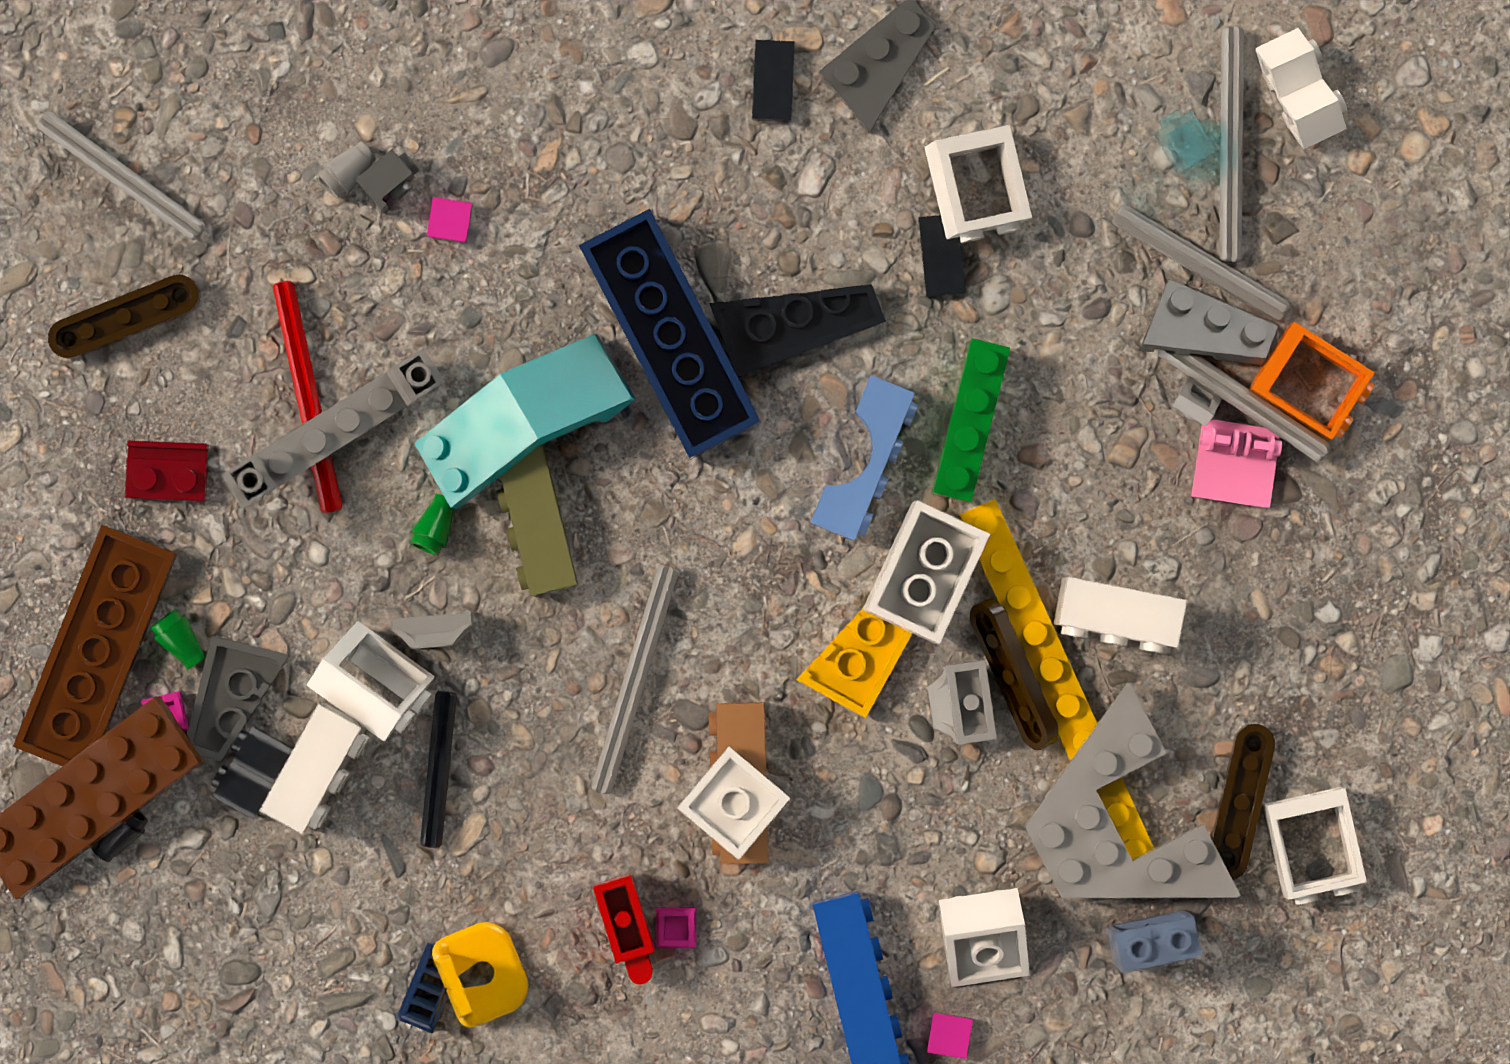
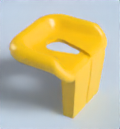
[432,922,529,1028]

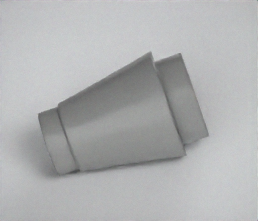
[316,142,376,199]

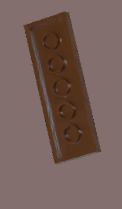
[12,524,177,766]
[0,696,204,900]

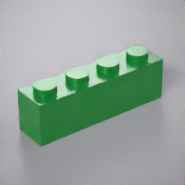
[931,338,1010,504]

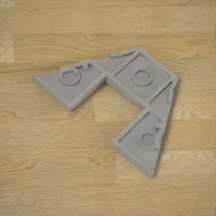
[1024,682,1241,898]

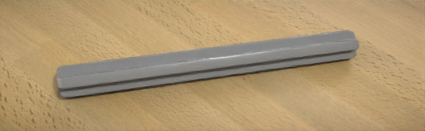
[1219,26,1244,263]
[591,565,678,795]

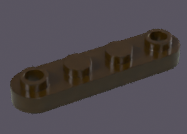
[48,274,201,359]
[970,599,1058,750]
[1211,724,1275,880]

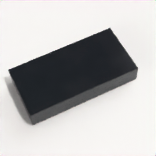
[752,40,795,122]
[918,215,966,297]

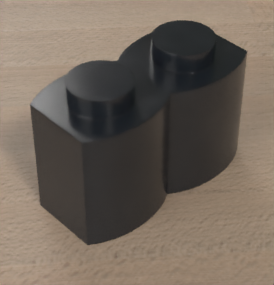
[211,727,294,820]

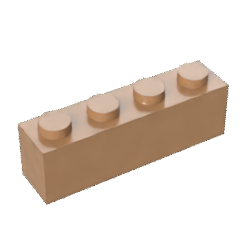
[709,702,769,864]

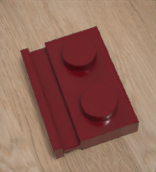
[125,440,209,501]

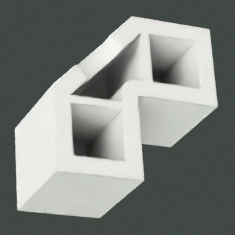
[1255,28,1347,149]

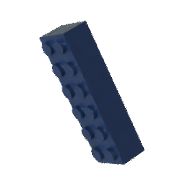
[579,209,761,460]

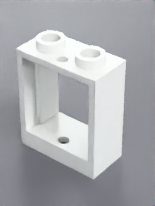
[925,125,1032,243]
[307,621,435,742]
[1263,787,1367,905]

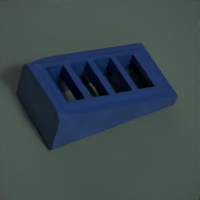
[396,942,449,1033]

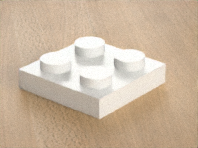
[677,746,790,860]

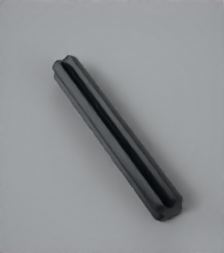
[420,691,457,848]

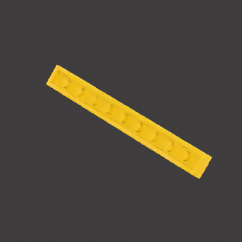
[958,499,1154,860]

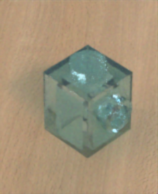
[1154,110,1216,175]

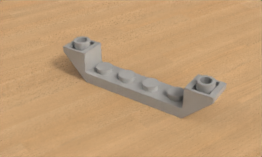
[221,348,445,509]

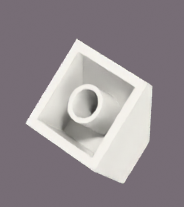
[939,888,1030,987]

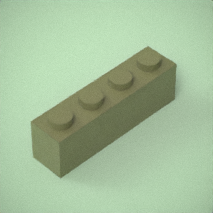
[497,444,579,596]

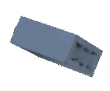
[1106,910,1202,973]

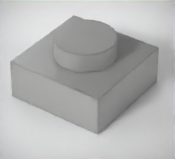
[1172,376,1222,426]

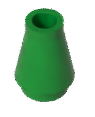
[409,494,455,556]
[150,609,206,670]

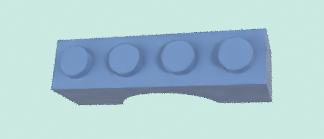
[810,375,919,541]

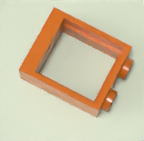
[1248,322,1375,441]

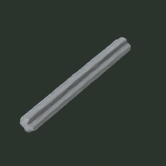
[37,111,205,241]
[1112,204,1289,321]
[1158,349,1330,462]

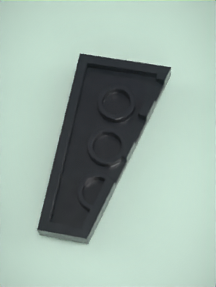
[709,284,886,378]

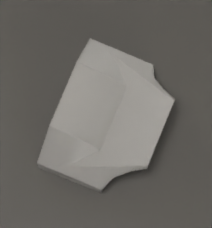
[391,612,474,649]
[927,660,997,745]

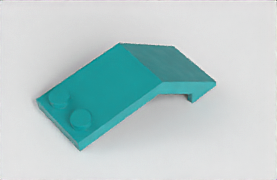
[414,334,636,509]

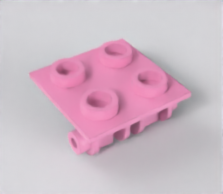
[1191,419,1282,508]

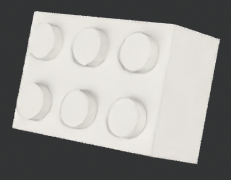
[863,500,990,644]
[1053,577,1187,654]
[260,703,370,834]

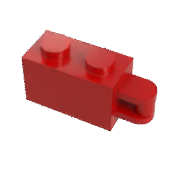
[592,872,655,985]

